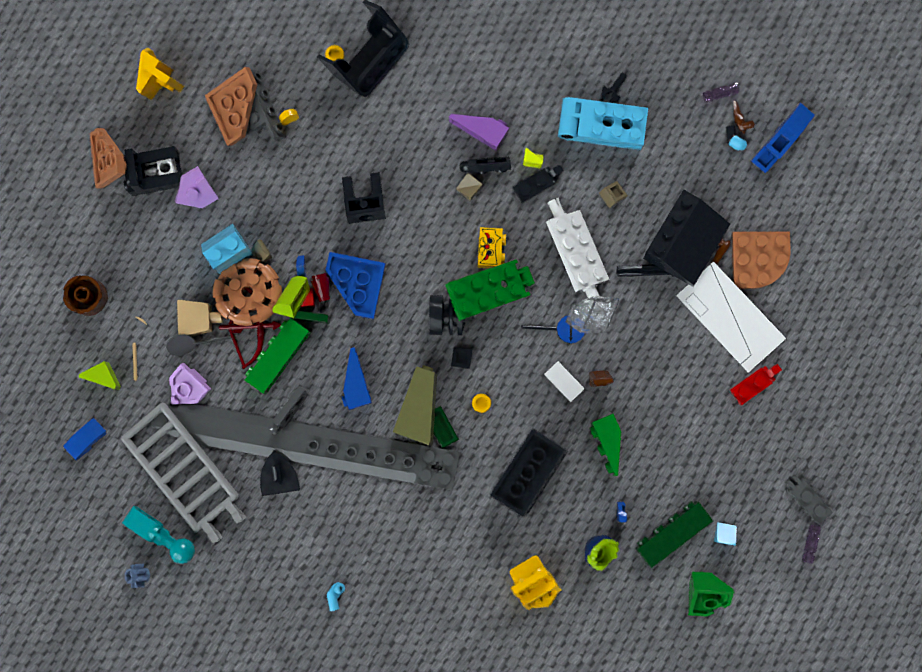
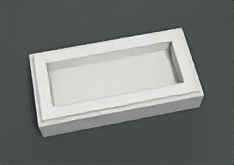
[544,361,584,402]

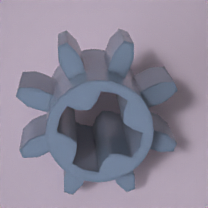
[125,564,150,588]

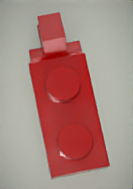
[730,364,782,405]

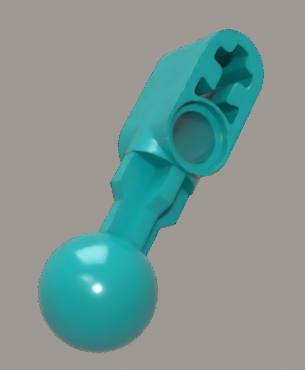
[122,506,195,564]

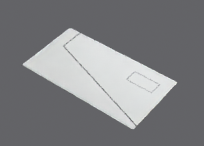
[676,262,786,373]

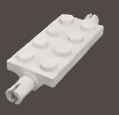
[546,198,609,307]

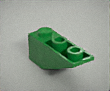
[589,413,621,476]

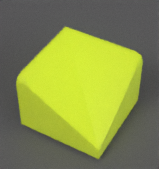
[523,148,543,168]

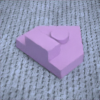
[175,166,219,208]
[169,363,211,404]

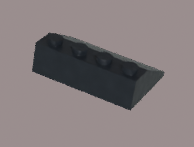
[643,190,730,287]

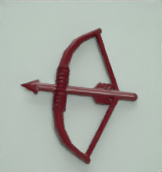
[218,288,281,369]

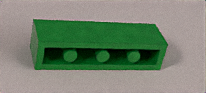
[245,318,311,395]

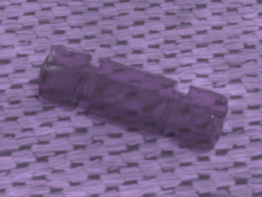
[702,83,740,103]
[802,525,821,564]

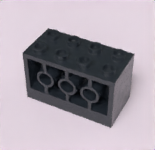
[489,428,568,517]

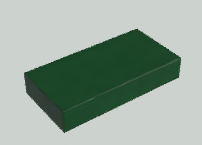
[289,311,330,324]
[434,406,459,449]

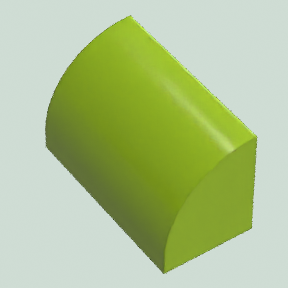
[273,276,310,318]

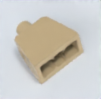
[177,300,223,337]

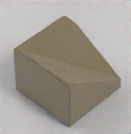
[456,173,483,201]

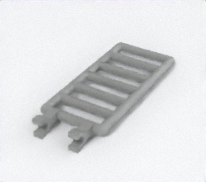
[121,403,247,544]

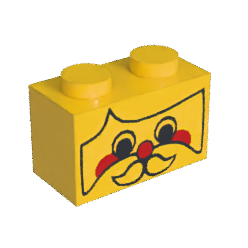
[477,227,506,268]

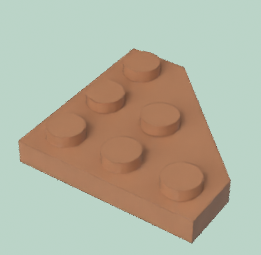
[205,67,257,146]
[90,128,127,188]

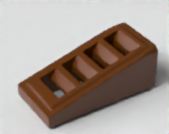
[589,370,613,387]

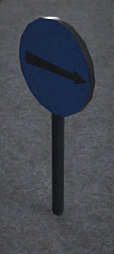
[521,315,585,344]

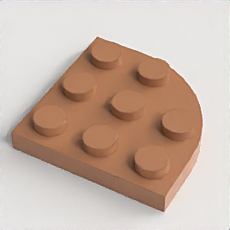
[732,232,790,289]

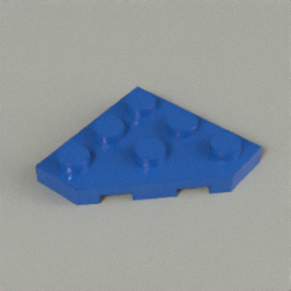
[326,252,386,320]

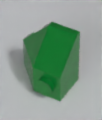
[688,572,734,616]

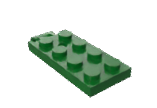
[445,259,535,321]

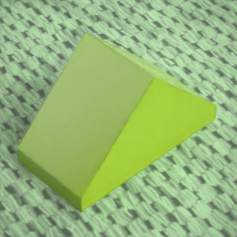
[79,361,121,390]

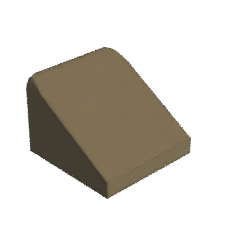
[599,181,627,208]
[252,239,272,263]

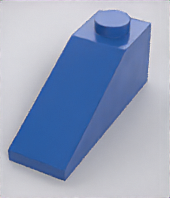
[341,347,372,410]

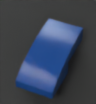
[63,418,107,461]

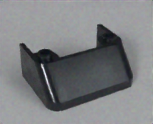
[317,0,409,97]

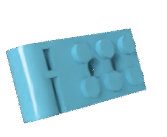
[558,97,648,150]

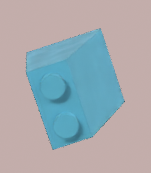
[201,224,254,274]

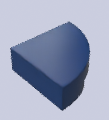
[296,255,306,277]
[617,502,627,522]

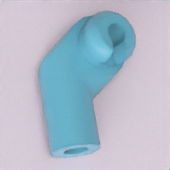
[327,582,345,611]

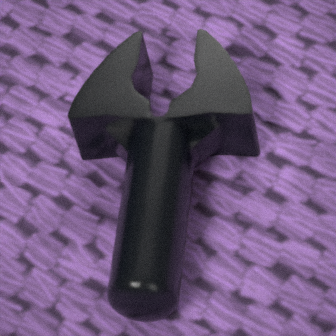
[601,72,627,103]

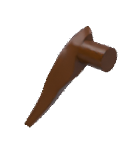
[733,100,755,134]
[711,239,730,265]

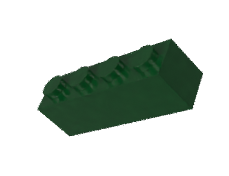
[635,501,713,568]

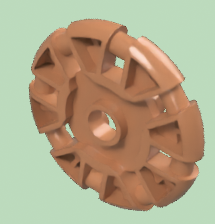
[213,258,282,326]

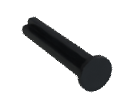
[616,264,674,277]

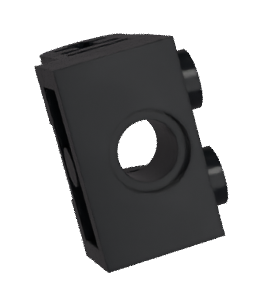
[342,172,386,224]

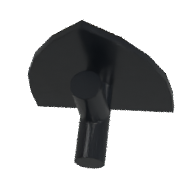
[260,450,300,496]

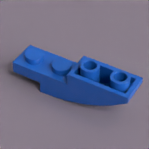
[751,103,815,173]

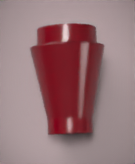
[310,273,330,302]

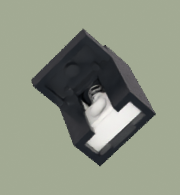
[123,146,182,196]

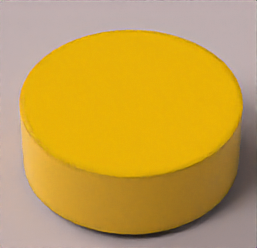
[325,45,344,61]
[279,109,299,125]
[472,394,491,413]

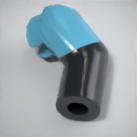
[726,125,747,151]

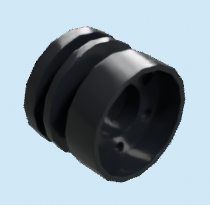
[429,295,466,336]

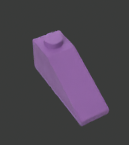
[449,114,509,151]

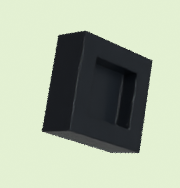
[451,347,473,369]

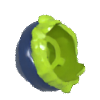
[585,535,619,571]

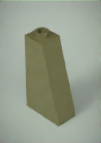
[393,365,437,446]

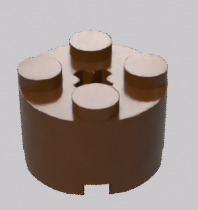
[63,275,108,316]

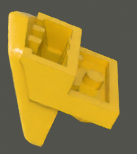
[136,48,184,100]
[510,555,562,610]

